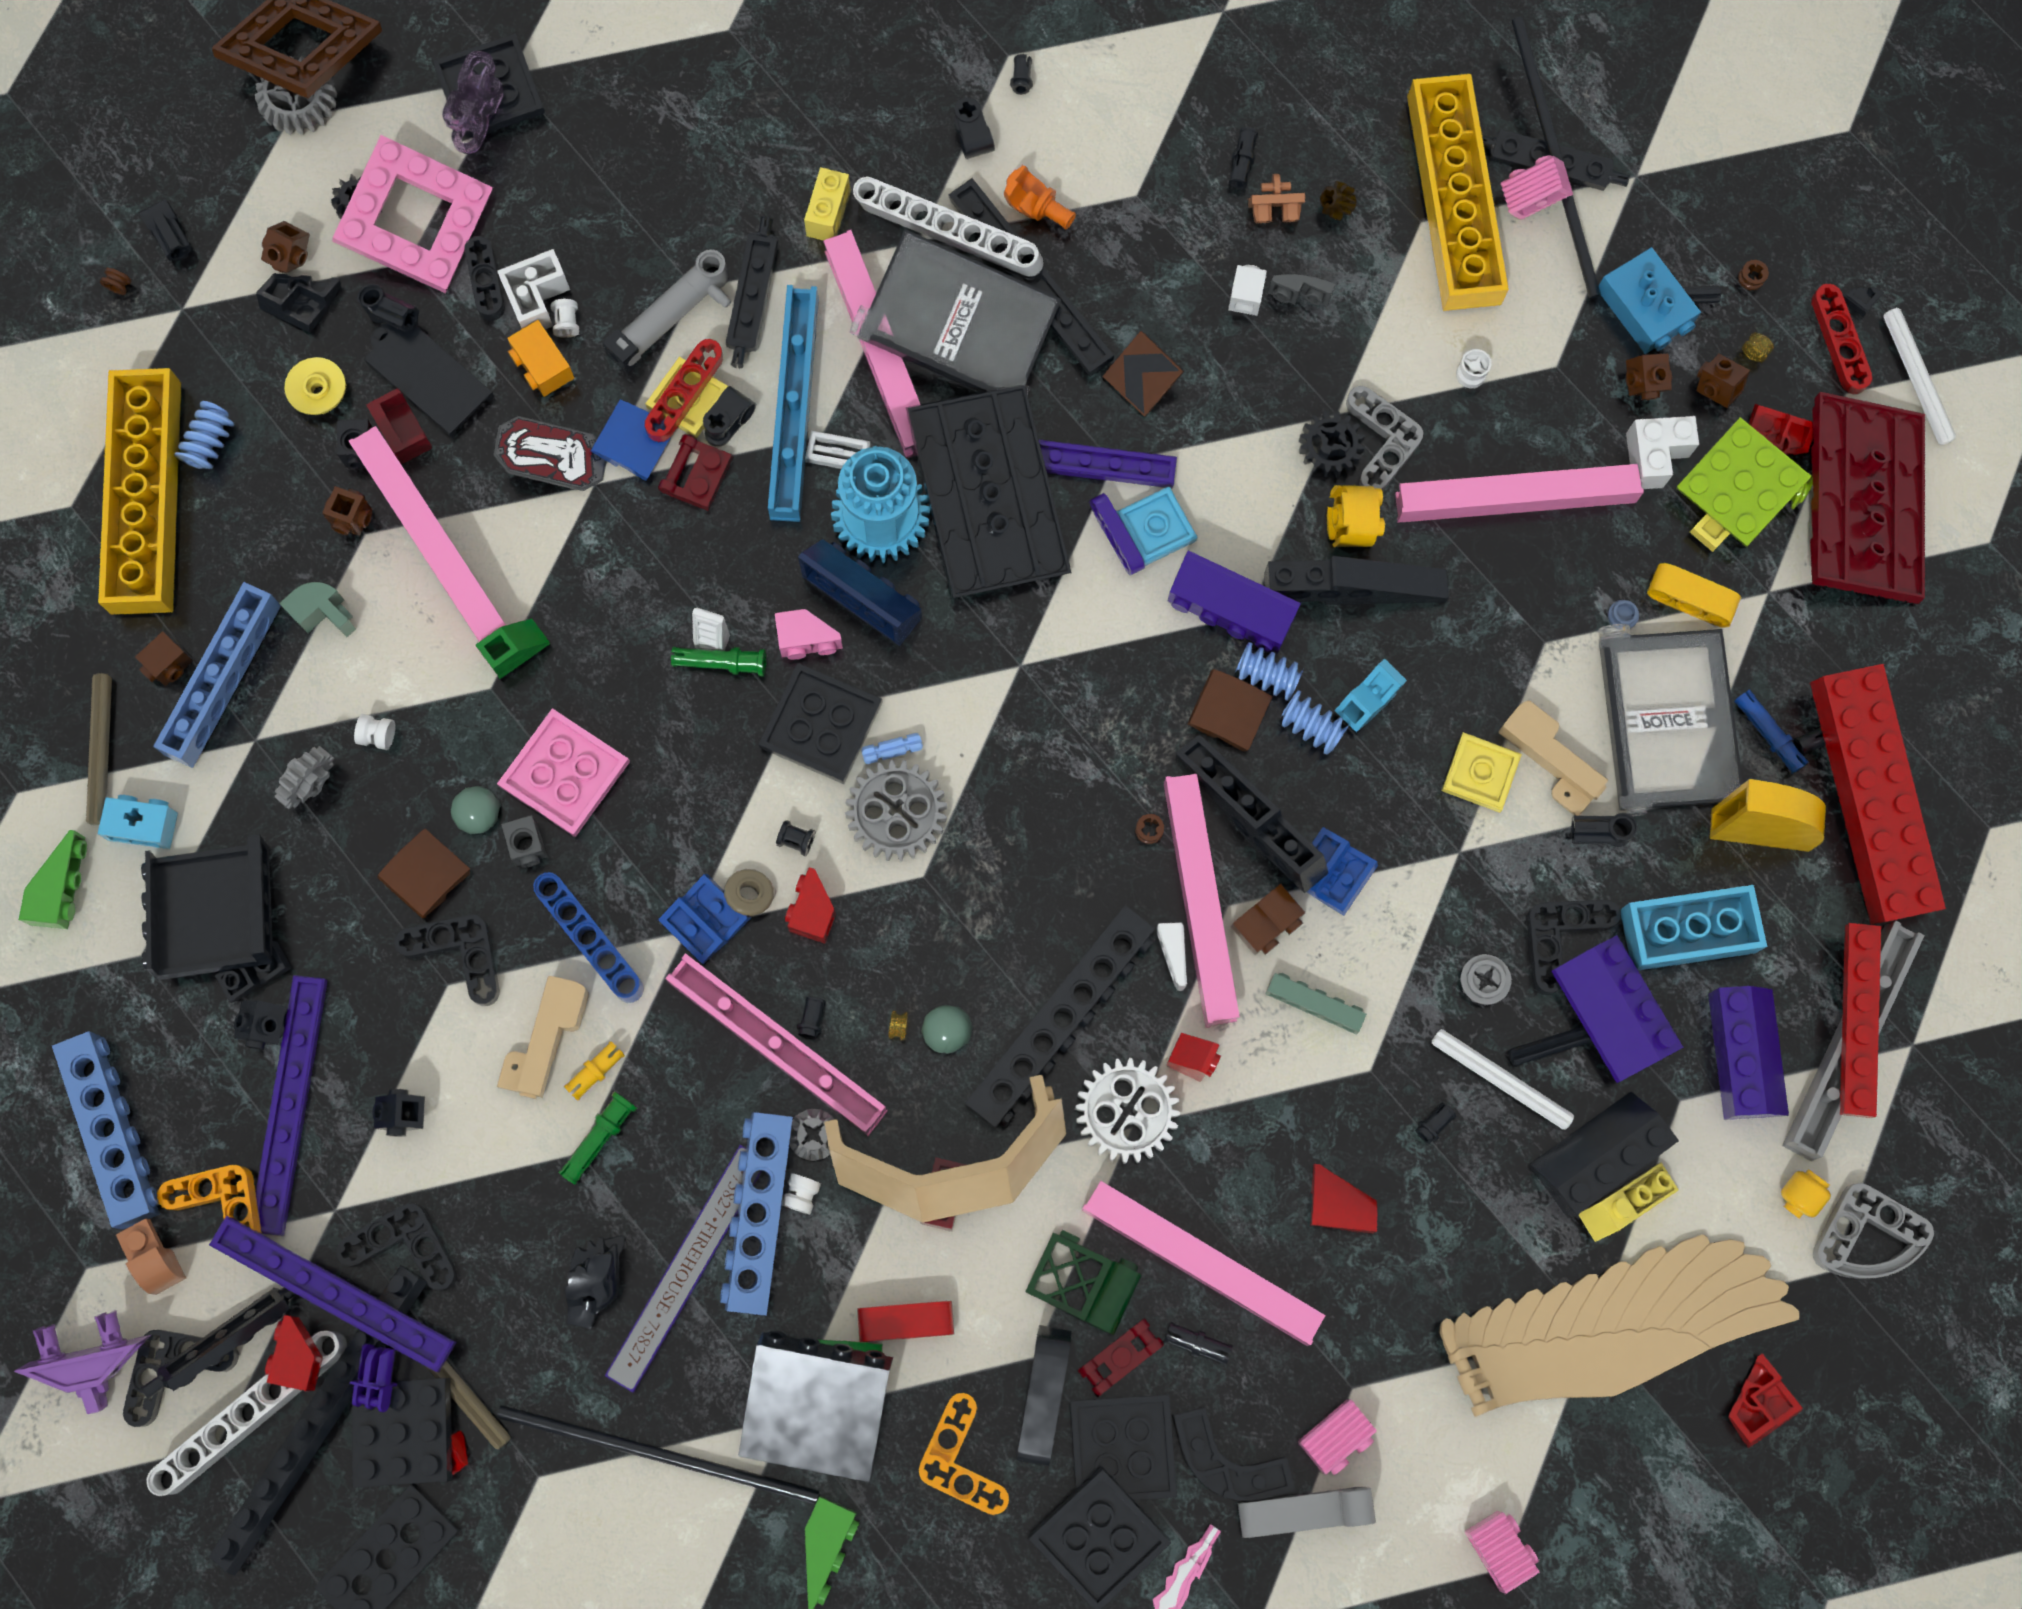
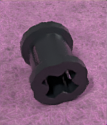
[776,820,816,857]

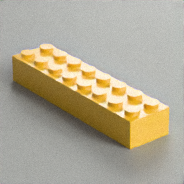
[1407,74,1509,311]
[98,368,181,615]

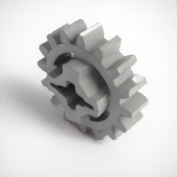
[274,746,334,809]

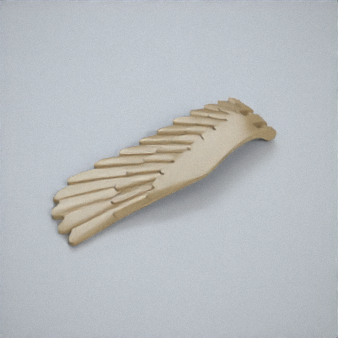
[1439,1234,1799,1417]

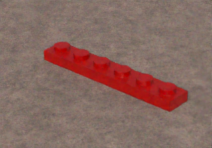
[1840,923,1881,1118]

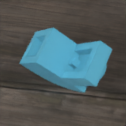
[1334,659,1407,732]

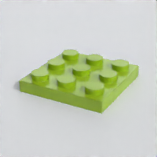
[1676,417,1812,547]

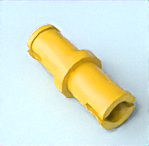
[563,1041,625,1101]

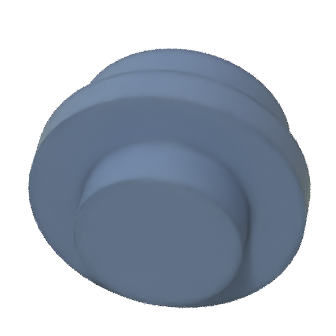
[1608,600,1639,630]

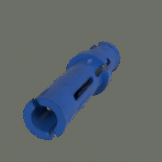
[1734,690,1809,775]

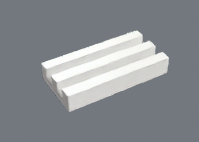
[805,431,871,469]

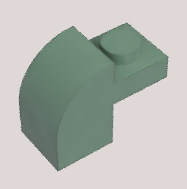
[279,582,356,637]

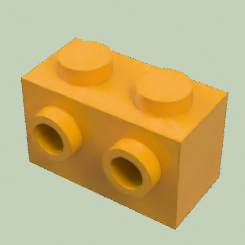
[507,320,575,397]

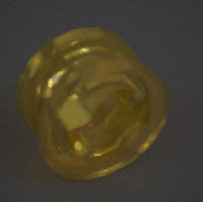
[1742,333,1774,362]
[889,1010,908,1041]

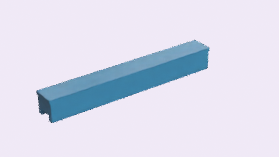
[768,285,819,522]

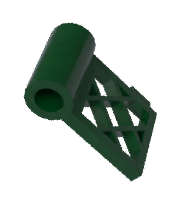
[1025,1230,1142,1335]

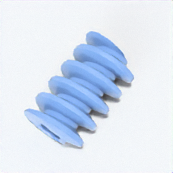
[174,401,235,469]
[1235,642,1304,701]
[1281,690,1350,755]

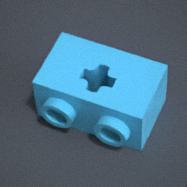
[98,795,178,849]

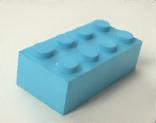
[1620,885,1767,971]

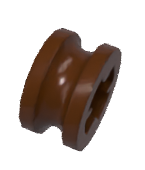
[1738,260,1769,290]
[100,268,132,295]
[1135,814,1164,844]

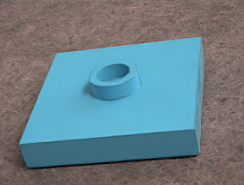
[1116,487,1198,566]

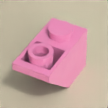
[774,609,843,660]

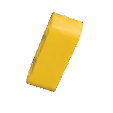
[1647,563,1741,628]

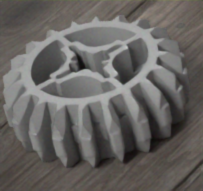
[255,56,337,136]

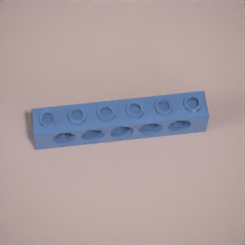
[153,582,281,768]
[52,1031,160,1230]
[720,1112,793,1316]

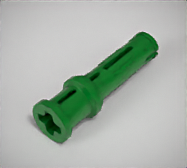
[671,646,767,677]
[558,1091,638,1185]

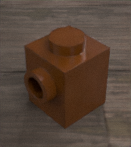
[135,631,193,686]

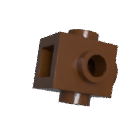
[261,221,310,273]
[1626,354,1672,400]
[1696,354,1750,408]
[322,486,372,536]

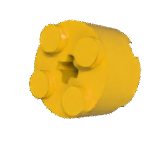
[1327,485,1385,547]

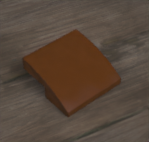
[1187,669,1273,752]
[377,828,470,919]

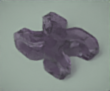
[442,51,504,154]

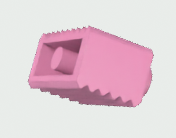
[1501,156,1573,220]
[1297,1399,1377,1475]
[1464,1511,1540,1594]

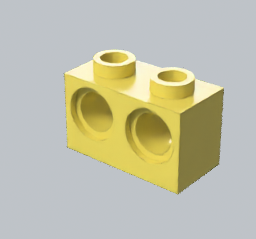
[804,167,851,240]

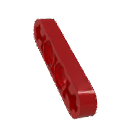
[1811,284,1872,394]
[645,339,723,442]

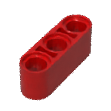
[857,1301,954,1342]

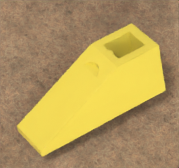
[1578,1163,1679,1242]

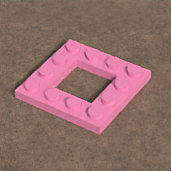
[332,135,493,294]

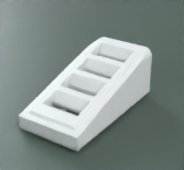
[692,608,730,651]
[1156,923,1187,991]

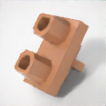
[1248,174,1305,223]

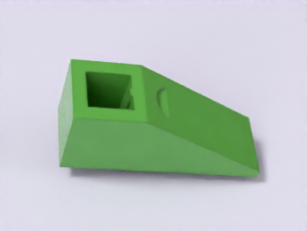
[18,830,87,929]
[805,1496,860,1609]

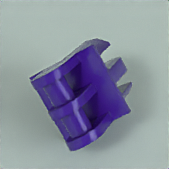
[350,1344,397,1412]

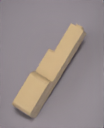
[1499,700,1608,816]
[497,976,589,1099]

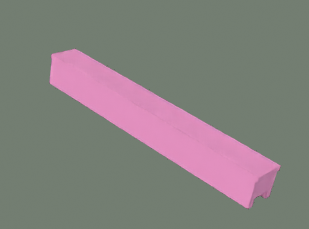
[823,230,920,459]
[348,426,506,642]
[1395,464,1644,523]
[1164,774,1240,1028]
[665,953,888,1136]
[1082,1181,1326,1346]

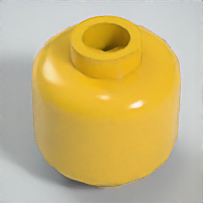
[1781,1169,1831,1219]

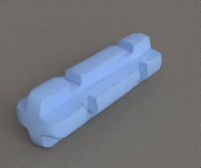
[861,733,923,764]

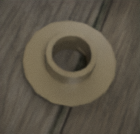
[724,869,774,916]

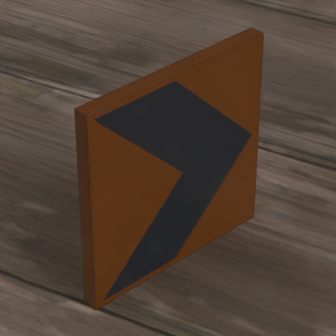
[1103,331,1184,417]

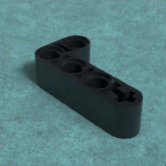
[1016,1325,1072,1467]

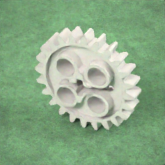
[1075,1058,1180,1164]

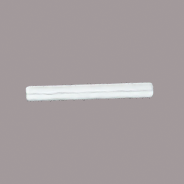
[1884,308,1956,445]
[1432,1029,1574,1130]

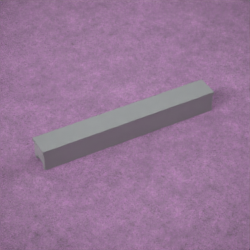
[1782,920,1925,1161]

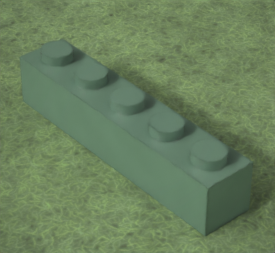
[1265,973,1367,1035]

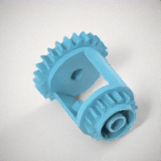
[831,446,930,563]

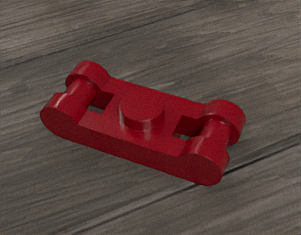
[1077,1318,1165,1397]

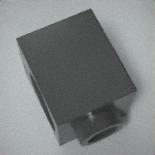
[501,815,547,868]

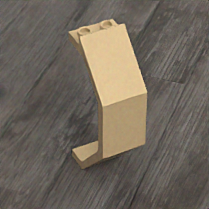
[824,1075,1066,1223]

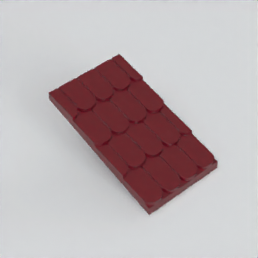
[1810,392,1925,604]

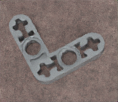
[1346,386,1423,492]

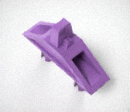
[14,1310,152,1414]

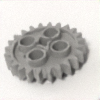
[845,760,947,862]

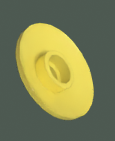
[285,357,346,415]

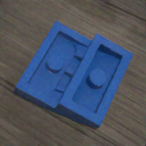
[590,399,671,481]
[1307,827,1378,916]
[659,874,751,964]

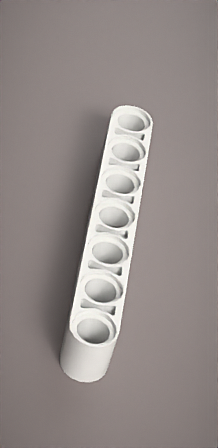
[853,177,1043,277]
[146,1331,347,1496]

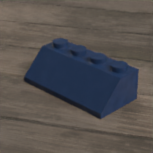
[798,539,922,646]

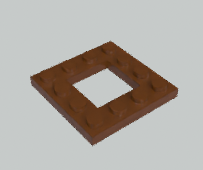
[212,0,382,99]

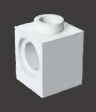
[1228,265,1267,316]

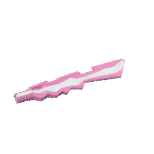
[1153,1524,1221,1609]

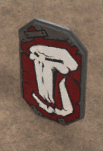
[493,416,606,491]

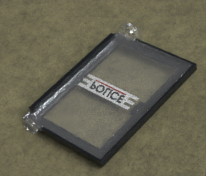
[849,229,1061,395]
[1598,624,1743,816]

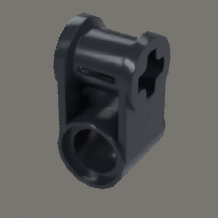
[954,97,995,159]
[703,386,756,447]

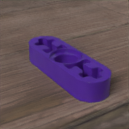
[1089,493,1145,576]

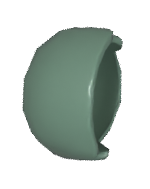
[451,786,501,834]
[921,1005,973,1054]

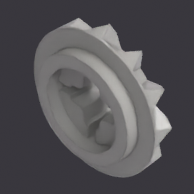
[1459,954,1511,1006]
[789,1109,834,1161]

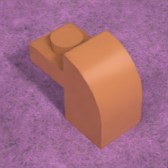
[116,1218,186,1295]

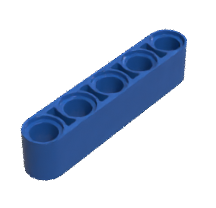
[533,872,644,1003]

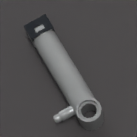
[602,249,731,374]

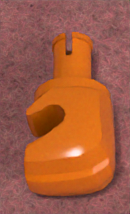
[1004,165,1076,230]

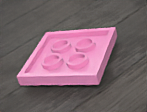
[497,708,630,837]

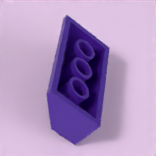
[1167,550,1301,654]
[1552,935,1683,1083]
[1708,986,1789,1120]

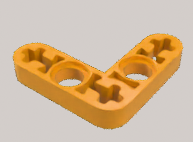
[157,1165,261,1234]
[919,1393,1009,1515]

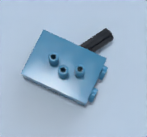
[1599,247,1721,354]

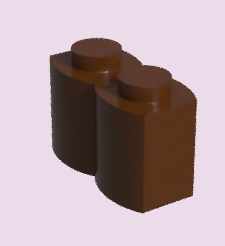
[1231,884,1305,955]

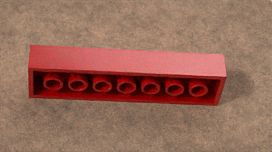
[1810,664,1946,925]

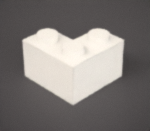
[497,249,570,329]
[1626,416,1699,489]

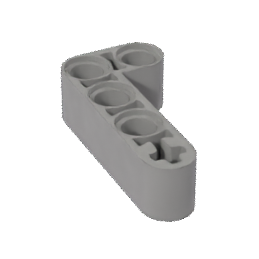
[1238,1487,1376,1538]

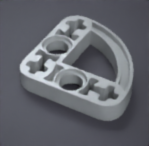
[1813,1183,1934,1279]

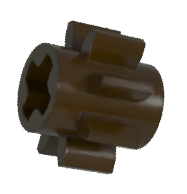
[1320,181,1357,221]

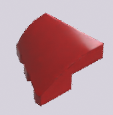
[1748,404,1813,455]
[1310,1164,1377,1233]
[1728,1353,1803,1448]

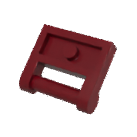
[658,434,733,511]

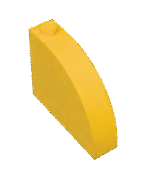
[1710,779,1826,852]

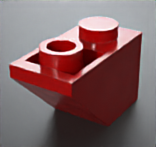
[785,867,836,944]
[1166,1033,1221,1082]
[265,1315,323,1391]

